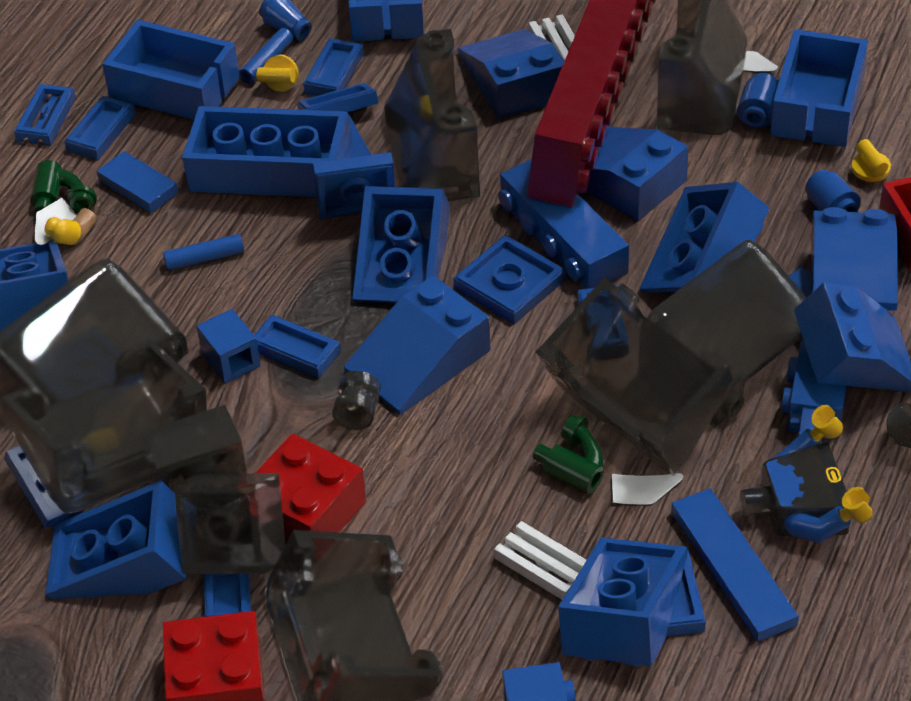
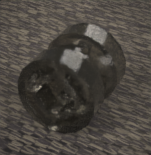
[332,371,381,430]

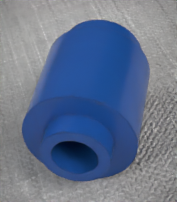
[737,73,779,128]
[805,170,861,212]

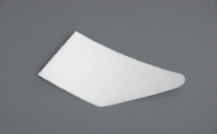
[35,198,76,245]
[612,473,683,505]

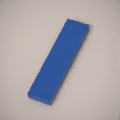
[671,488,799,642]

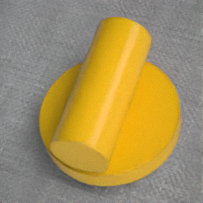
[256,55,299,92]
[851,139,891,182]

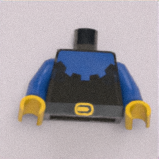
[740,405,873,543]

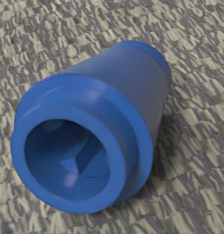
[259,0,312,41]

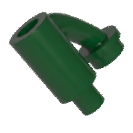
[30,160,97,214]
[533,415,604,494]

